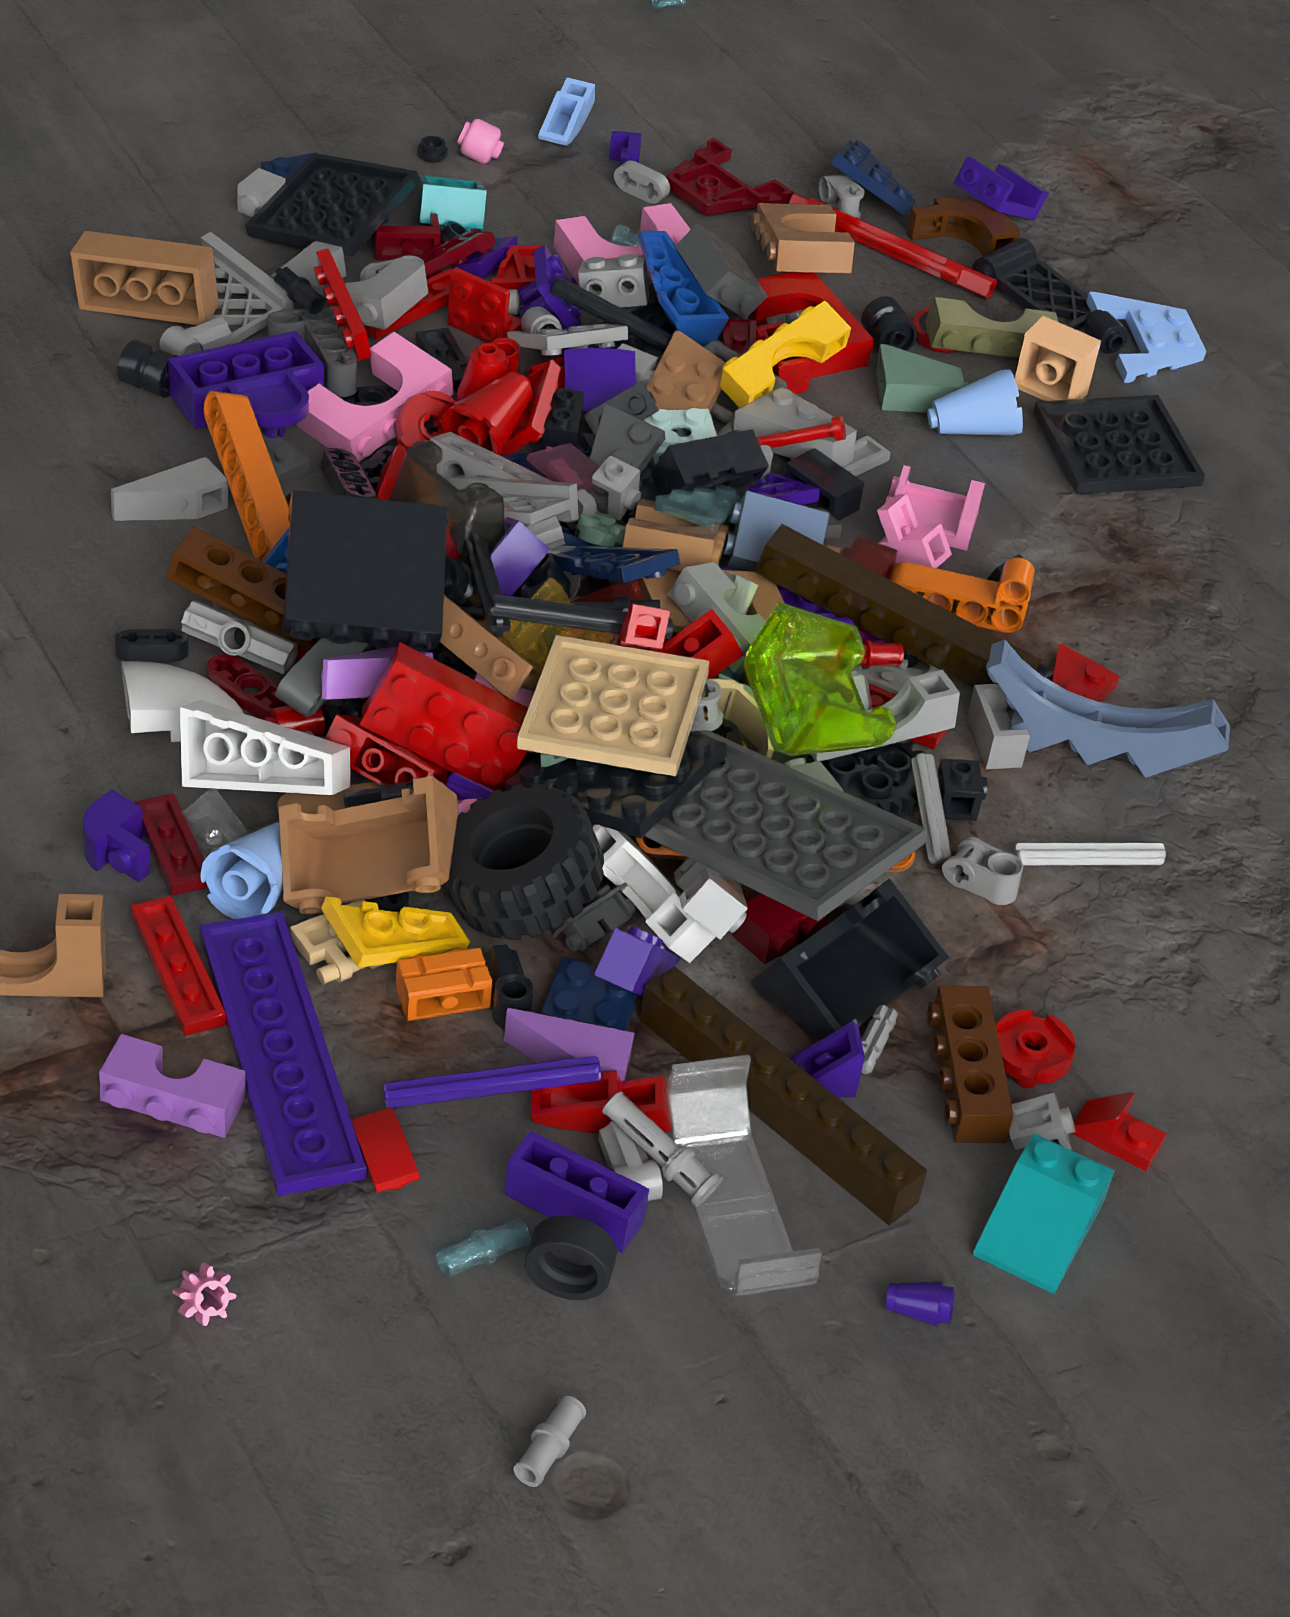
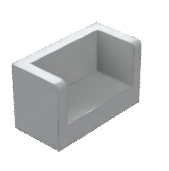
[966,684,1030,769]

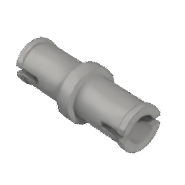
[514,1396,586,1487]

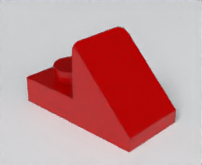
[1071,1092,1167,1171]

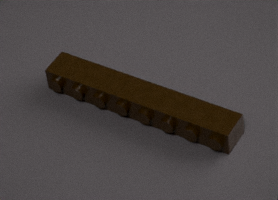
[755,524,1041,707]
[639,966,927,1226]

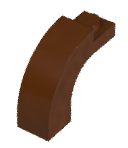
[907,197,1020,256]

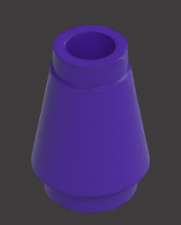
[886,1281,955,1327]

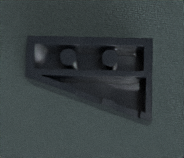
[651,429,769,506]

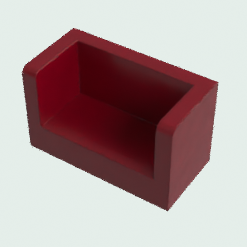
[372,213,441,260]

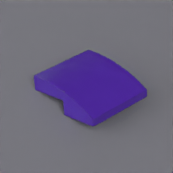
[564,348,637,416]

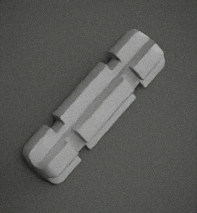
[861,1005,898,1074]

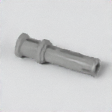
[602,1091,723,1207]

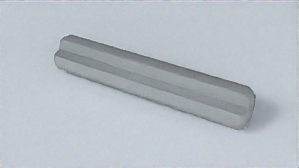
[911,753,952,864]

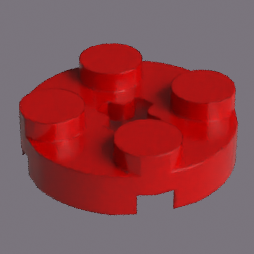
[396,391,456,461]
[996,1009,1076,1089]

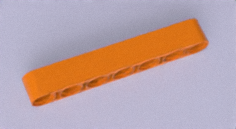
[204,391,290,562]

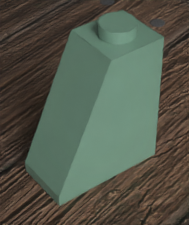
[875,344,969,413]

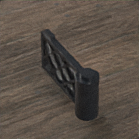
[973,238,1091,330]

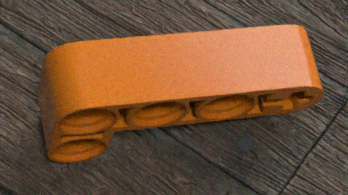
[889,558,1035,633]

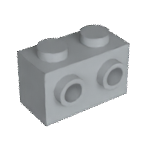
[578,254,650,307]

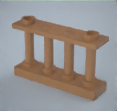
[439,595,546,699]

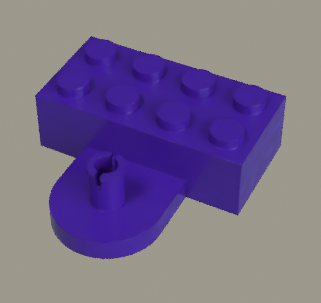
[168,331,324,438]

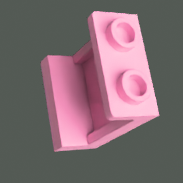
[885,465,985,551]

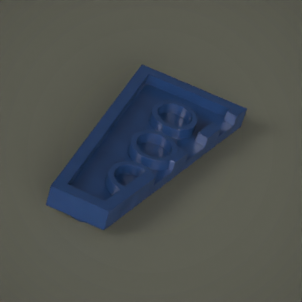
[553,546,680,583]

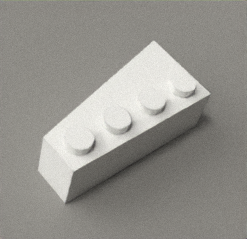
[180,700,350,795]

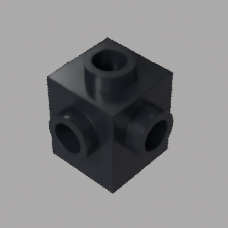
[937,759,988,821]

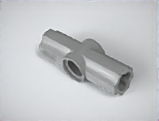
[181,600,298,675]

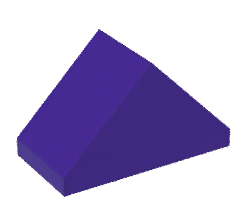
[790,1021,865,1097]

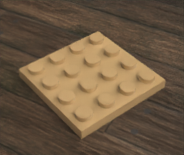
[517,635,709,776]

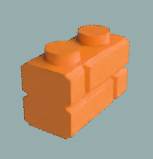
[395,948,492,1021]

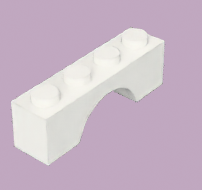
[593,824,716,963]

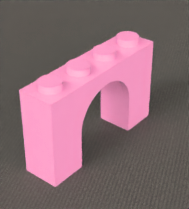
[553,203,691,286]
[297,332,454,462]

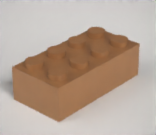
[70,231,219,325]

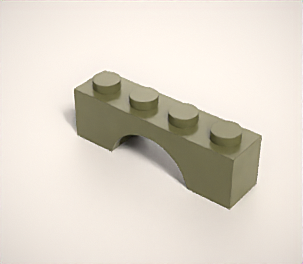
[925,297,1058,358]

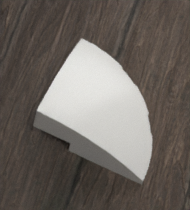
[121,661,244,742]

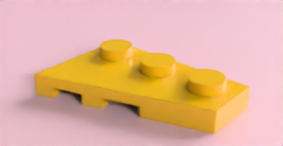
[321,896,470,967]

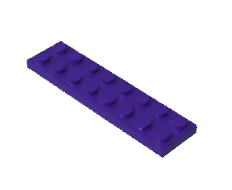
[200,912,367,1196]

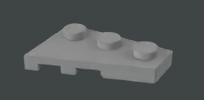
[508,323,628,355]

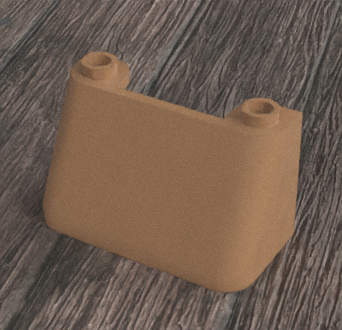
[279,776,458,915]

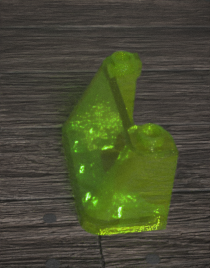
[745,602,897,756]

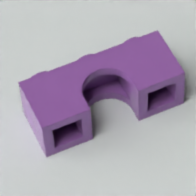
[99,1034,245,1138]

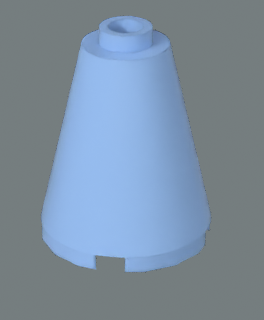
[927,369,1023,436]
[200,822,283,919]

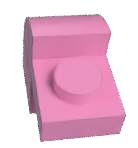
[877,494,952,568]

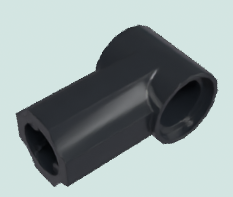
[483,944,533,1029]

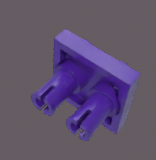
[518,245,583,331]

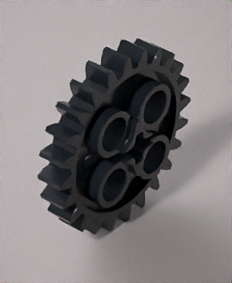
[807,741,924,817]

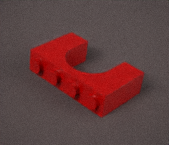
[748,272,874,378]

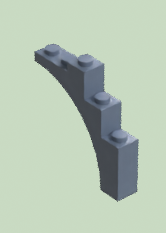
[987,639,1230,778]

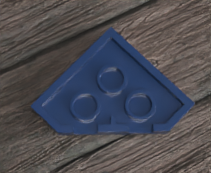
[831,140,916,216]

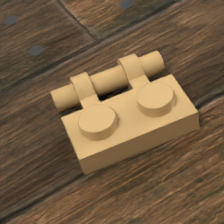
[290,900,384,984]

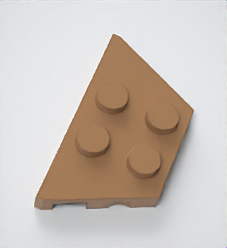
[647,330,726,412]

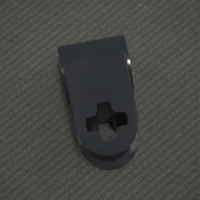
[521,553,571,602]

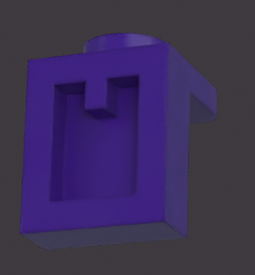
[609,131,642,173]

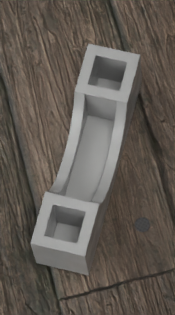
[800,669,960,762]

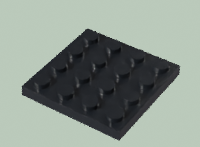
[245,153,420,256]
[1033,395,1205,494]
[504,733,727,838]

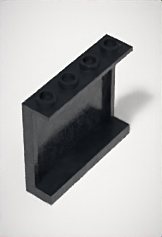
[281,490,447,652]

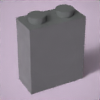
[675,223,768,319]

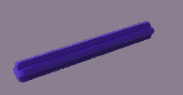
[384,1056,601,1108]

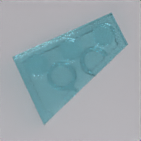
[654,486,743,527]

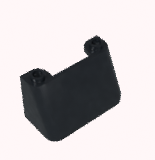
[750,878,950,1041]

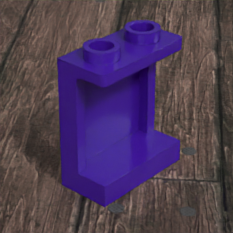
[953,157,1049,220]

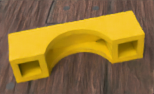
[720,301,851,408]

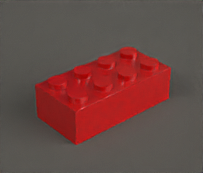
[359,642,528,792]

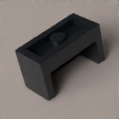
[784,448,865,521]

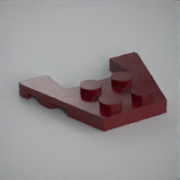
[666,138,794,215]

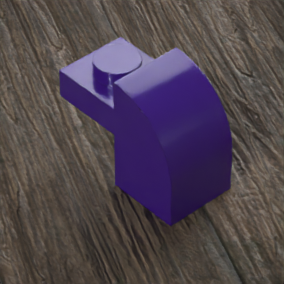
[83,789,150,883]

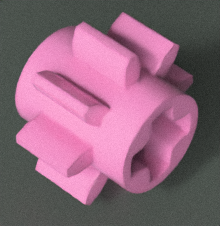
[173,1263,236,1326]

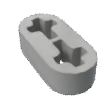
[614,160,670,204]

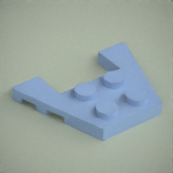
[1086,292,1206,383]

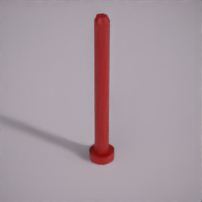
[756,416,846,448]

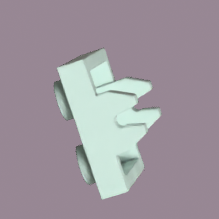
[642,408,717,464]

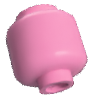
[457,119,504,164]

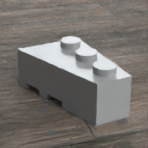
[733,387,857,467]

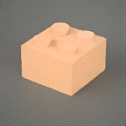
[1015,316,1101,401]

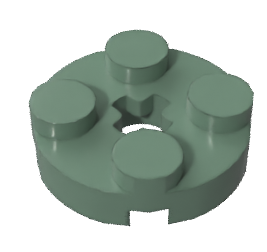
[574,513,626,547]

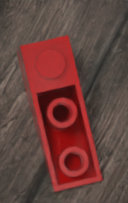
[325,715,436,786]

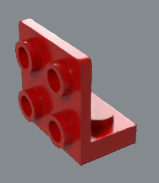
[447,267,523,343]

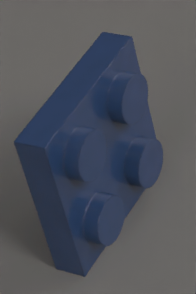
[540,956,640,1031]

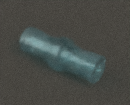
[436,1217,530,1278]

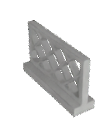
[200,232,294,345]
[414,475,579,524]

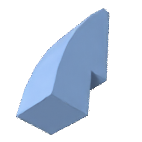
[538,78,595,146]

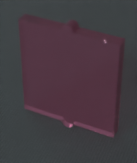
[526,443,599,491]

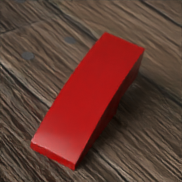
[531,1071,672,1134]

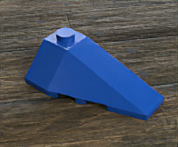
[638,231,729,347]

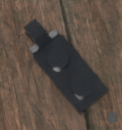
[415,328,468,393]

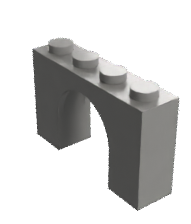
[271,241,428,330]

